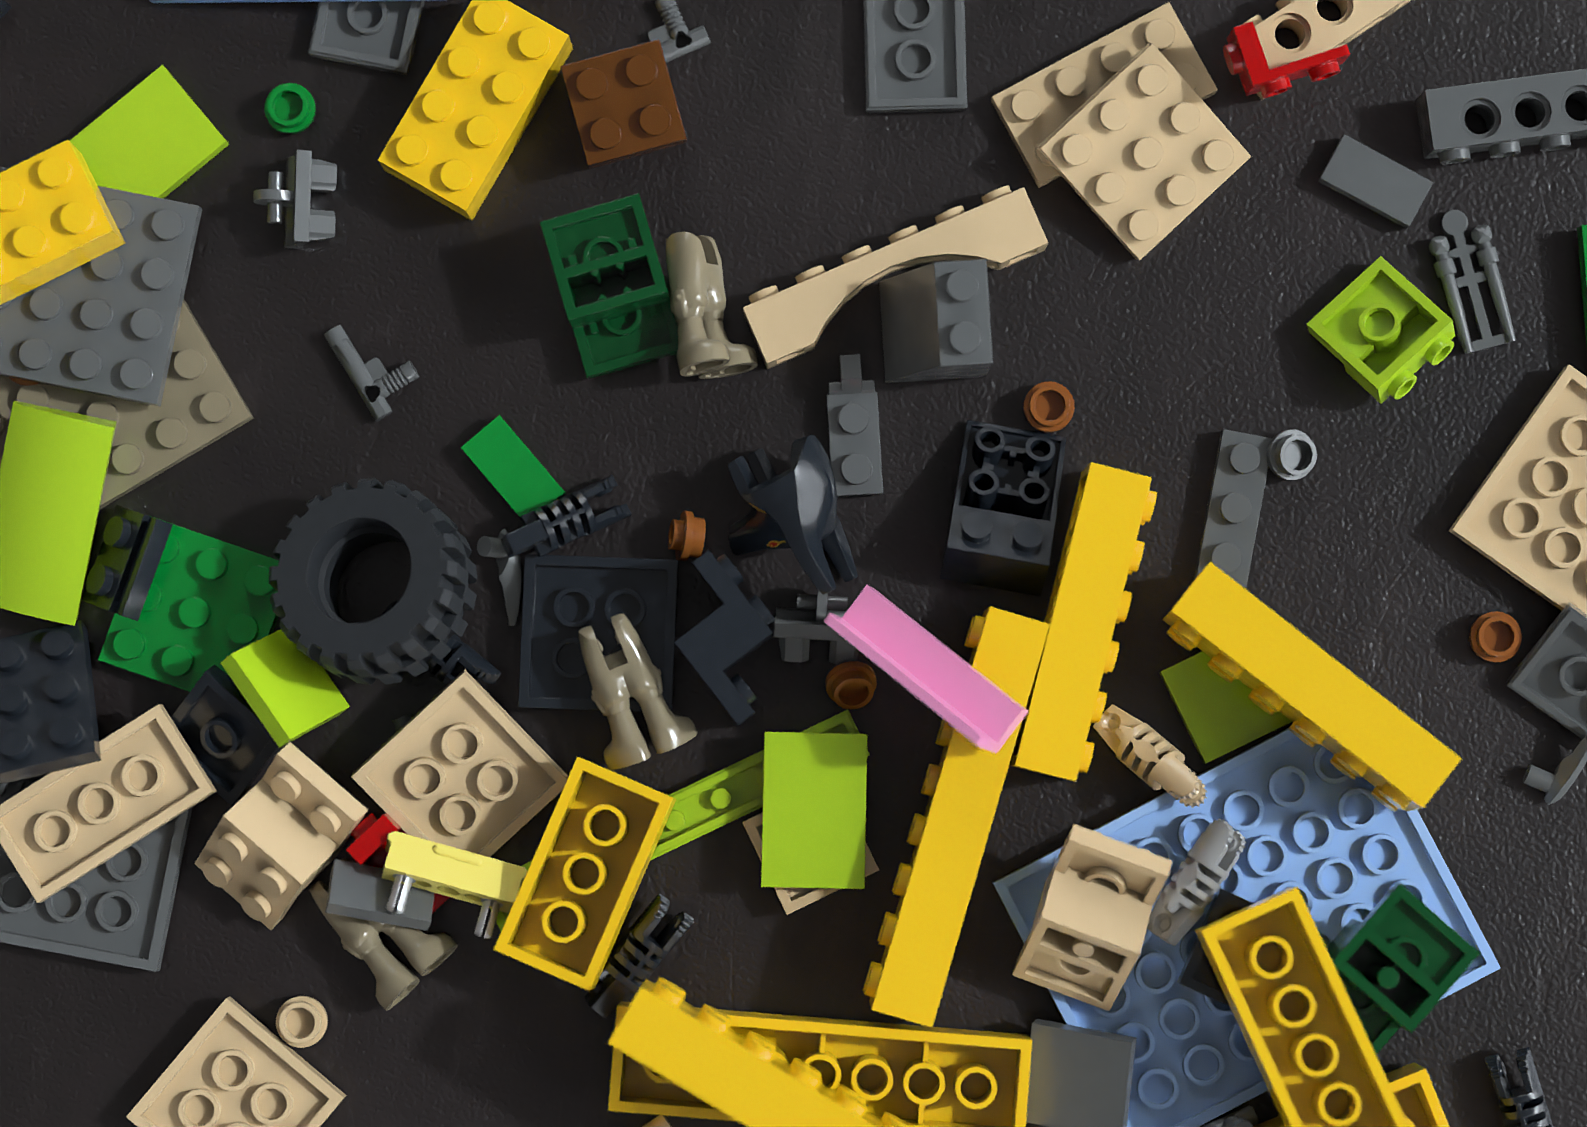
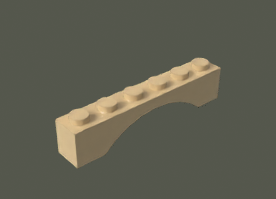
[743,186,1048,369]

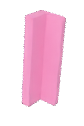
[824,585,1028,753]

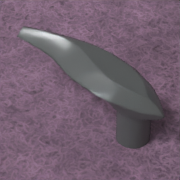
[477,529,523,626]
[1523,736,1587,805]

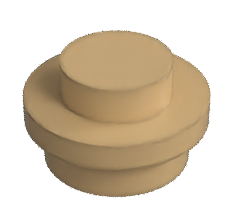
[276,996,328,1048]

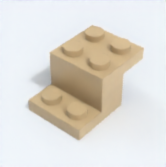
[194,742,368,930]
[1012,824,1172,1011]

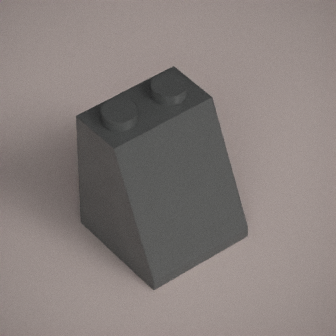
[879,259,993,383]

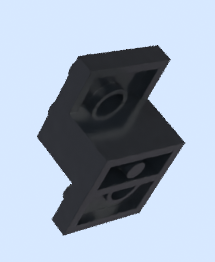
[675,550,775,725]

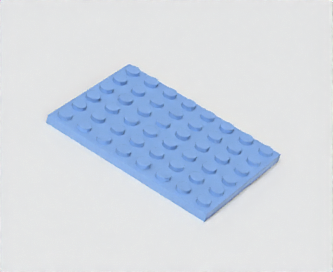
[992,728,1501,1127]

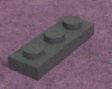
[1194,429,1272,588]

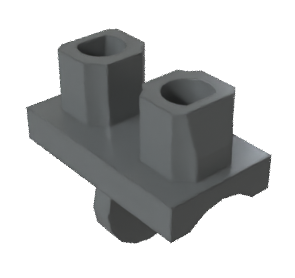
[253,150,337,249]
[774,590,859,665]

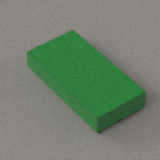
[461,415,566,517]

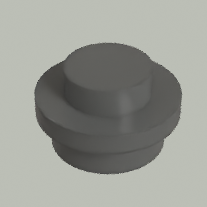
[1266,429,1317,480]

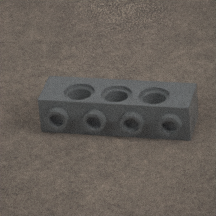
[1416,69,1587,165]

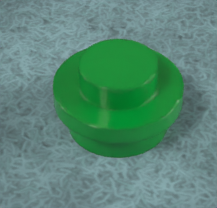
[264,83,316,134]

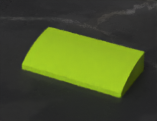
[0,401,117,626]

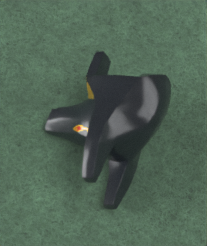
[728,435,858,595]

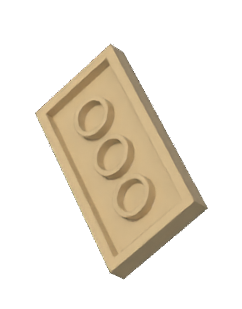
[991,2,1218,188]
[0,704,216,903]

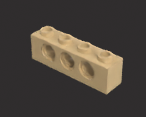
[1243,0,1412,100]

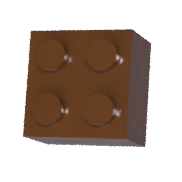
[561,39,687,169]

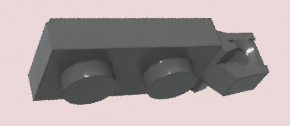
[827,354,883,497]

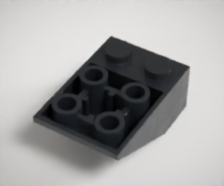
[940,420,1067,596]

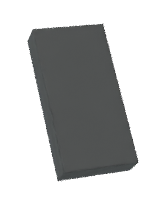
[1318,134,1434,229]
[325,859,434,931]

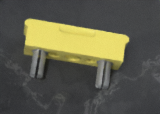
[382,831,528,938]

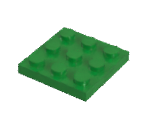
[98,516,279,692]

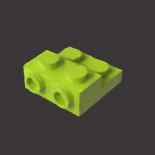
[1307,256,1455,404]

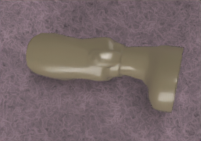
[666,231,758,379]
[578,613,698,770]
[309,857,458,1011]

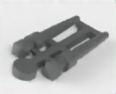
[1428,210,1516,354]

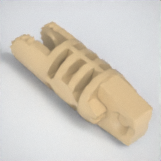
[1093,704,1207,808]

